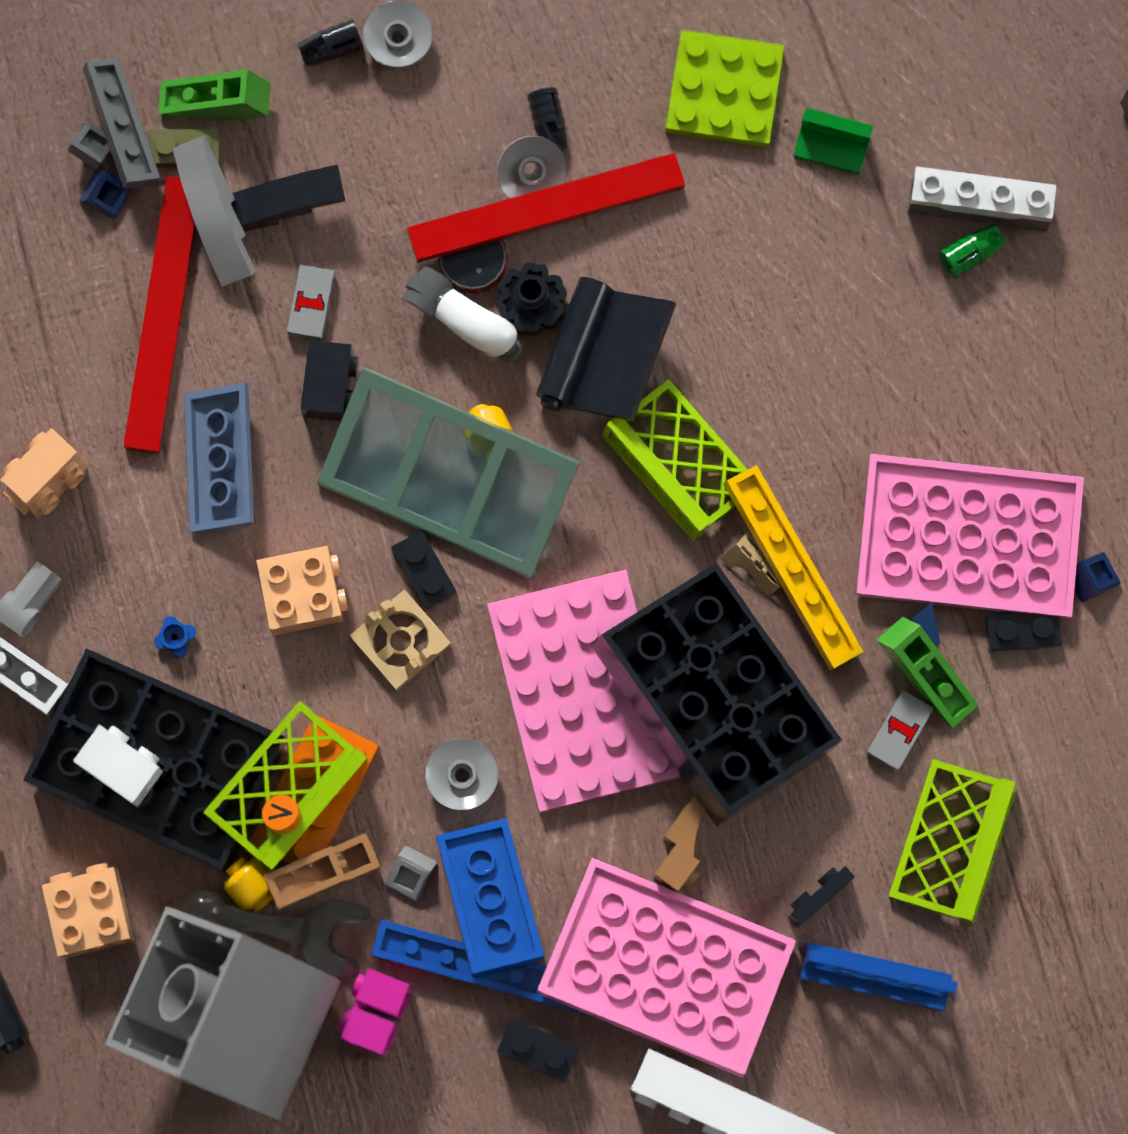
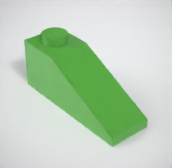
[158,70,271,120]
[876,617,979,729]

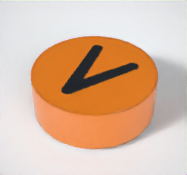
[262,795,301,834]

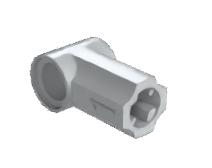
[0,561,63,637]

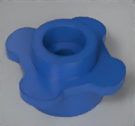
[154,616,196,658]

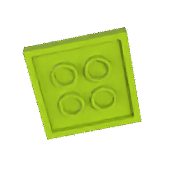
[665,30,784,148]

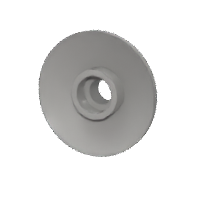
[363,1,433,68]
[497,136,567,198]
[426,738,498,811]

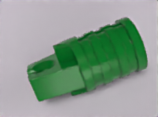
[939,224,1005,279]

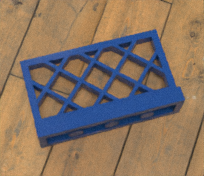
[800,943,958,1011]

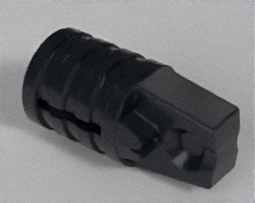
[298,18,364,66]
[527,87,567,152]

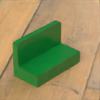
[793,107,874,174]

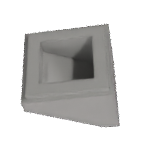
[384,846,437,901]

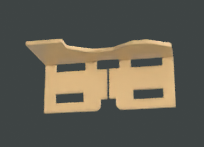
[720,532,781,595]

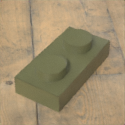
[149,129,220,168]

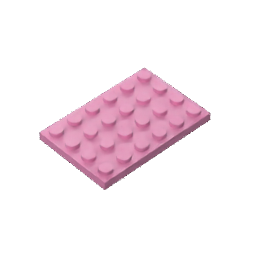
[856,454,1084,620]
[487,569,680,814]
[537,858,796,1078]

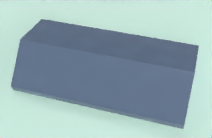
[184,383,254,533]

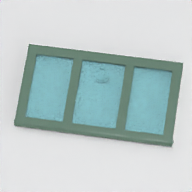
[317,367,580,579]

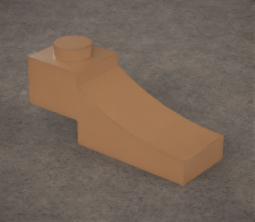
[654,795,705,893]
[264,833,380,910]

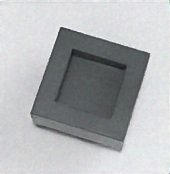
[68,120,111,170]

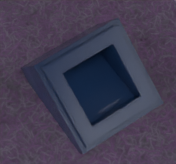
[79,170,132,218]
[1074,552,1121,602]
[911,603,940,647]

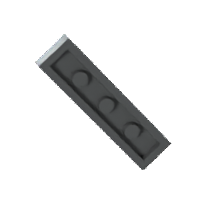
[83,58,160,189]

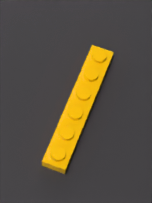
[724,465,864,671]

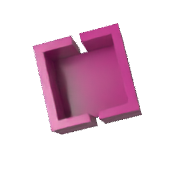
[337,968,413,1058]

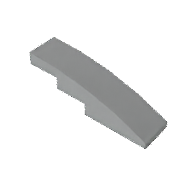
[173,135,256,287]

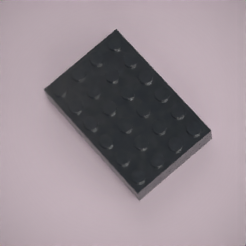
[592,563,842,826]
[23,648,287,874]

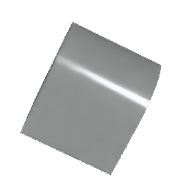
[105,906,341,1120]

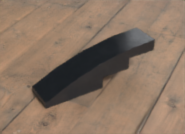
[231,164,346,232]

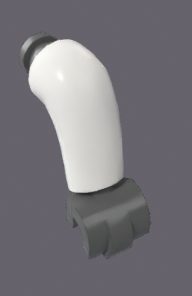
[402,266,522,363]

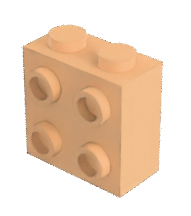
[0,428,87,519]
[256,546,348,636]
[42,863,135,960]

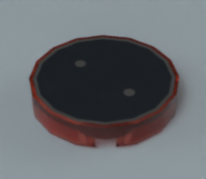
[438,240,508,294]

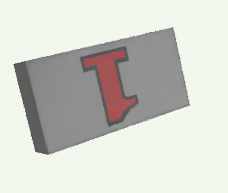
[287,265,335,341]
[866,690,934,771]

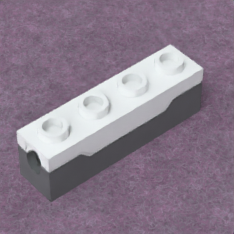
[908,166,1056,231]

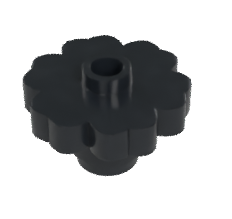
[496,263,567,336]

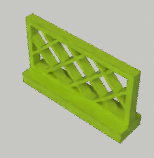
[602,379,748,542]
[203,701,368,870]
[889,759,1017,926]

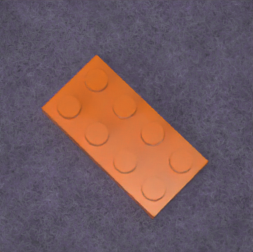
[249,714,380,864]

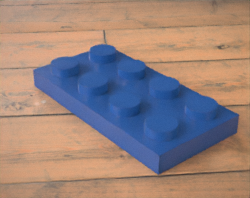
[436,818,544,977]

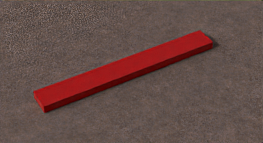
[407,153,686,263]
[123,176,196,454]

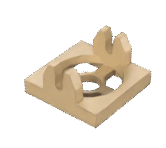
[350,589,451,691]

